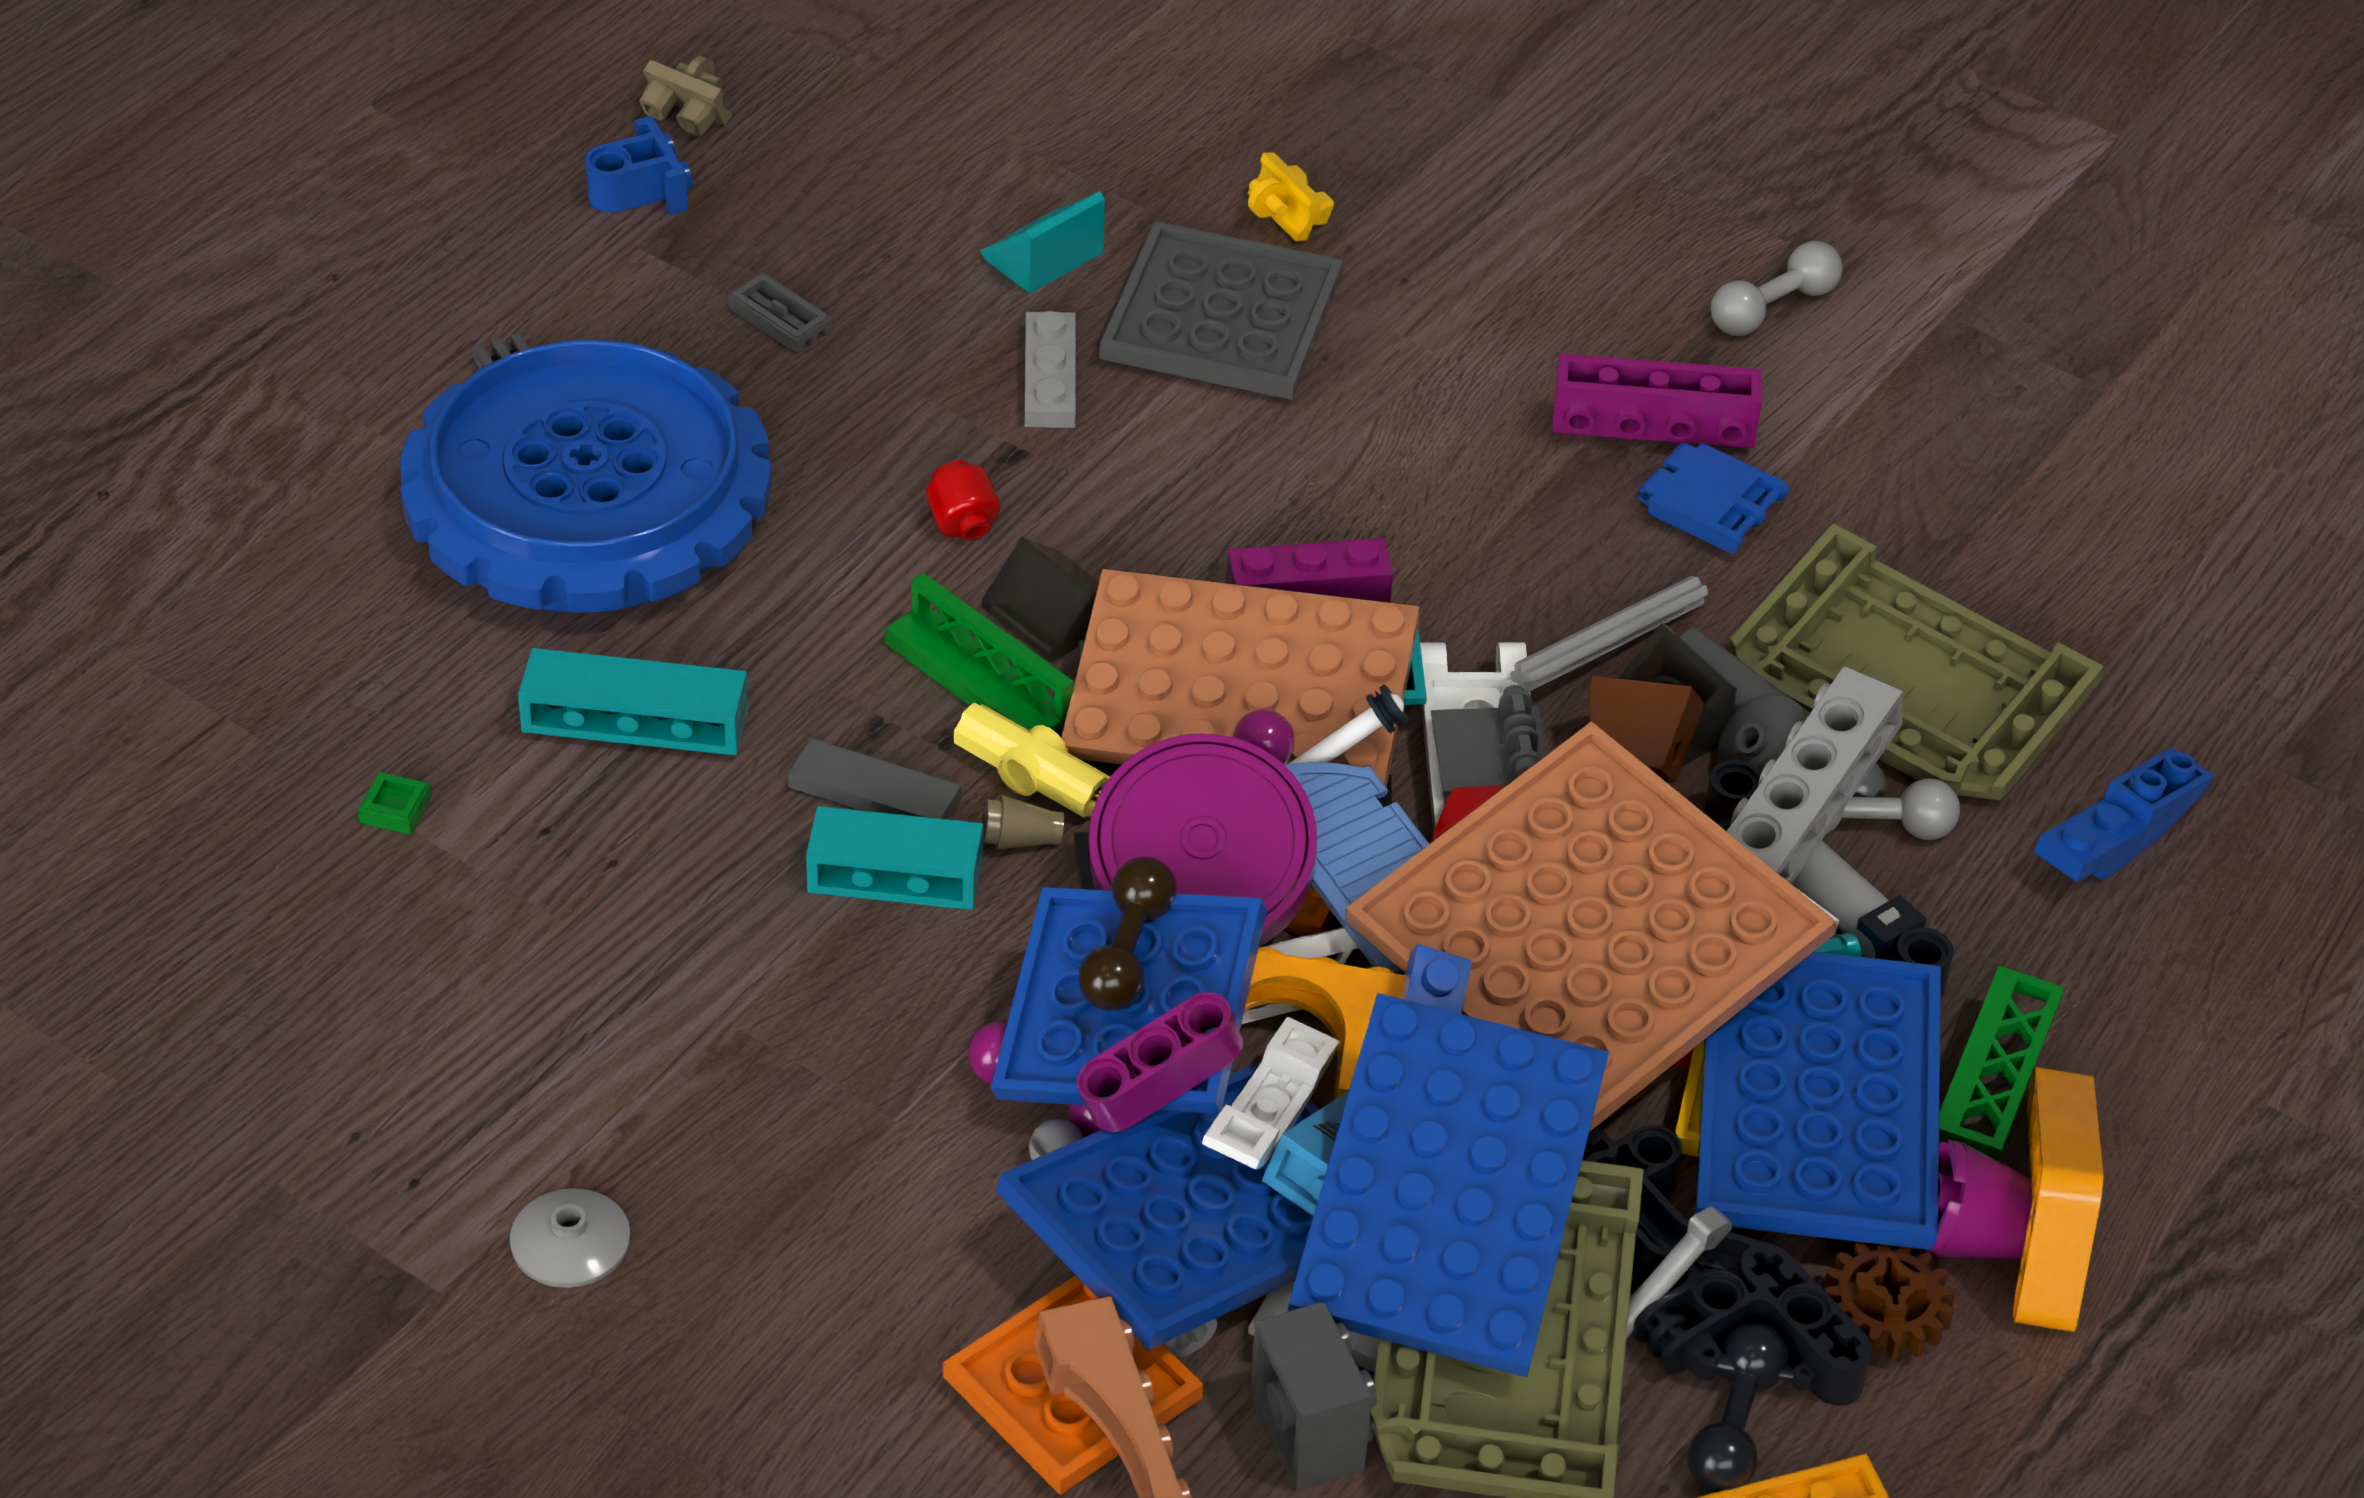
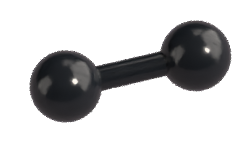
[1687,1322,1789,1492]

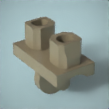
[639,56,732,137]

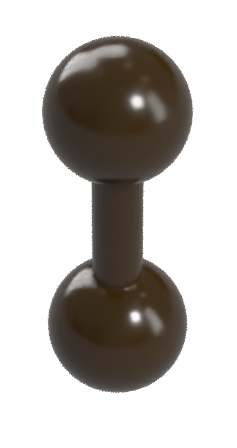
[1078,856,1177,1011]

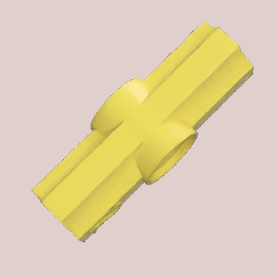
[954,702,1110,818]

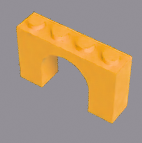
[1244,947,1405,1101]

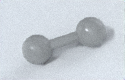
[1710,241,1843,336]
[1827,778,1960,840]

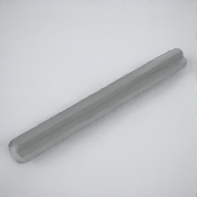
[1511,576,1708,692]

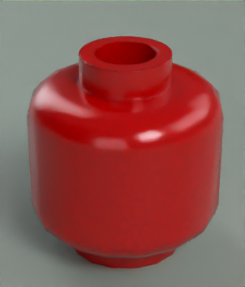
[925,460,1001,541]

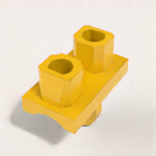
[1247,152,1334,242]

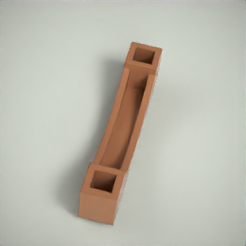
[1033,1296,1192,1498]

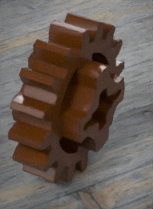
[1823,1242,1955,1361]

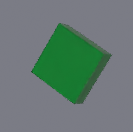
[358,772,432,835]

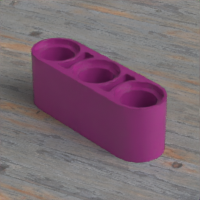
[1077,992,1243,1132]

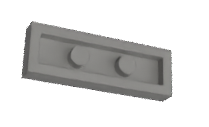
[1025,311,1076,428]

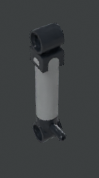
[1704,760,1954,999]

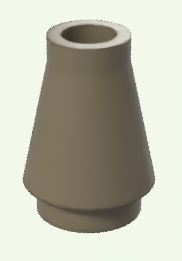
[981,795,1064,850]

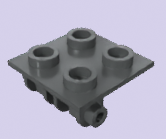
[1431,685,1547,795]

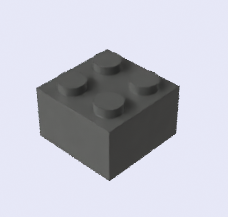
[1250,1301,1377,1491]

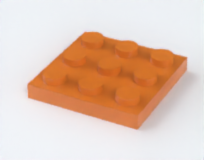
[943,1275,1203,1495]

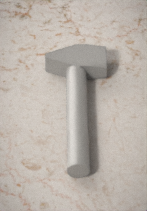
[1626,1206,1732,1339]

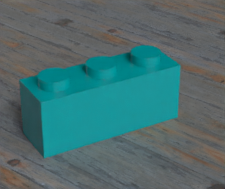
[806,806,983,910]

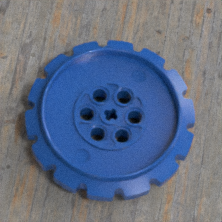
[400,339,772,613]

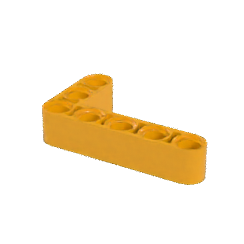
[2013,1067,2103,1332]

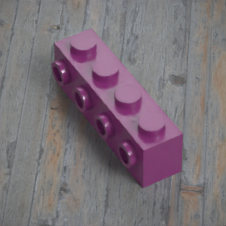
[1552,353,1762,448]

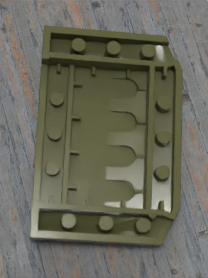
[1729,523,2104,801]
[1370,1160,1644,1498]

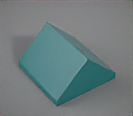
[980,191,1105,294]

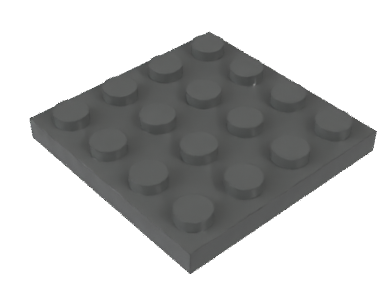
[1099,221,1344,400]

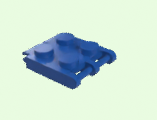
[1638,443,1789,553]

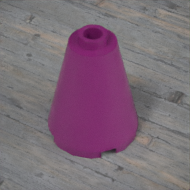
[1915,1139,2032,1259]

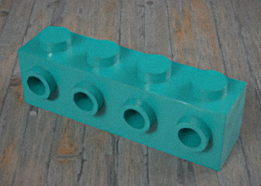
[518,648,749,756]

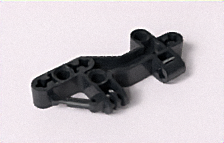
[1582,1125,1872,1406]

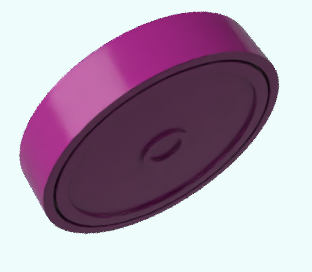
[1089,733,1317,947]

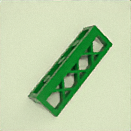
[885,572,1074,736]
[1939,965,2064,1161]

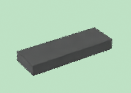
[788,738,961,820]

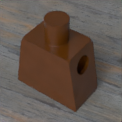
[1590,676,1704,783]

